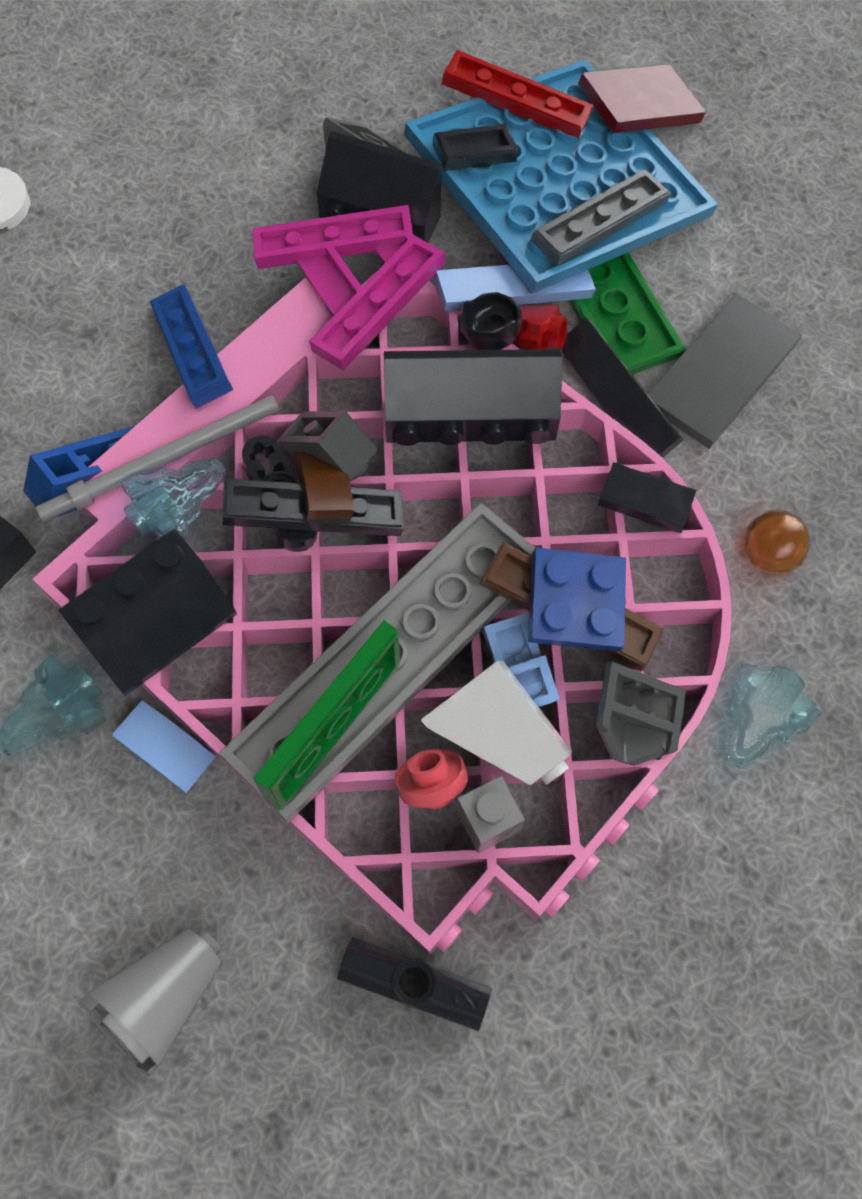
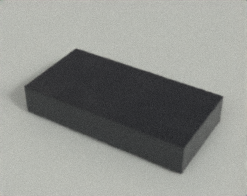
[432,124,519,171]
[598,462,697,533]

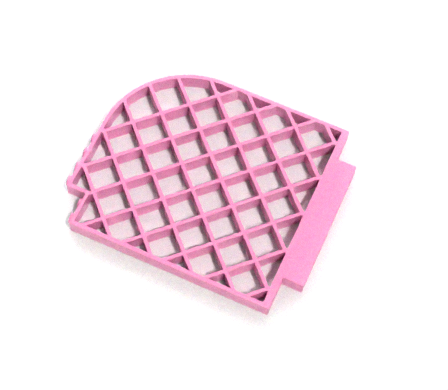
[32,271,732,955]

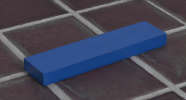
[150,284,234,409]

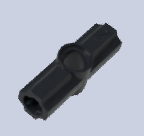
[337,937,492,1032]

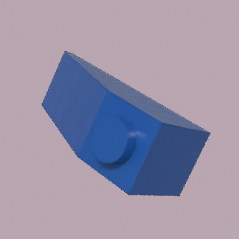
[23,426,135,518]

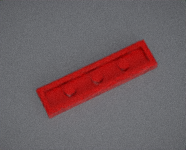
[441,50,594,140]

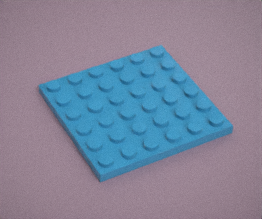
[404,60,718,293]

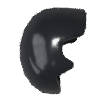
[457,292,523,350]

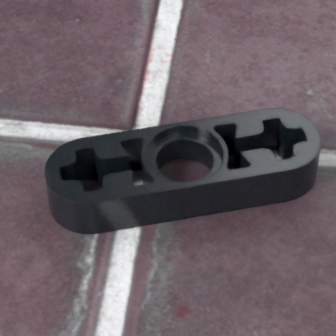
[242,436,318,552]

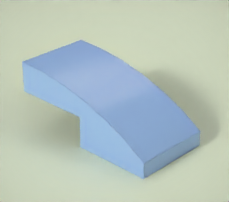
[482,613,560,707]
[111,700,216,793]

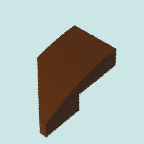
[296,452,354,520]

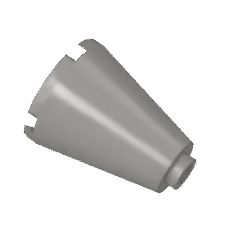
[78,929,221,1076]

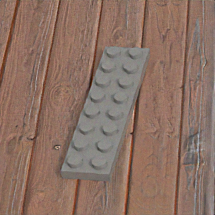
[219,502,535,823]

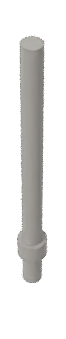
[36,395,279,522]

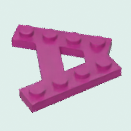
[252,205,446,371]

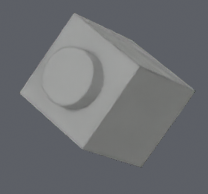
[456,776,525,853]

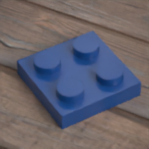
[528,547,626,652]

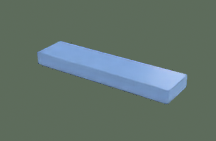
[434,265,596,312]

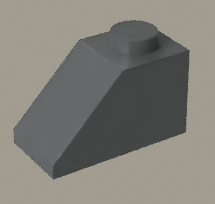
[276,411,378,481]

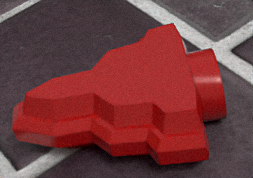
[512,304,567,350]

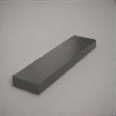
[531,169,671,266]

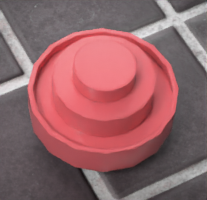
[395,749,468,809]

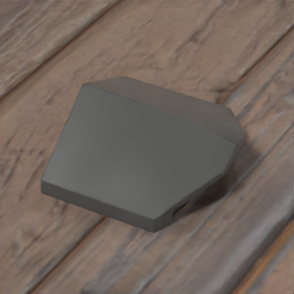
[596,662,686,766]

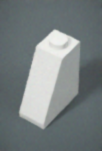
[421,661,572,785]

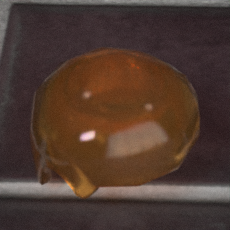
[742,510,810,574]

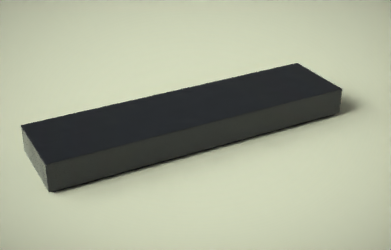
[562,317,684,458]
[222,478,404,536]

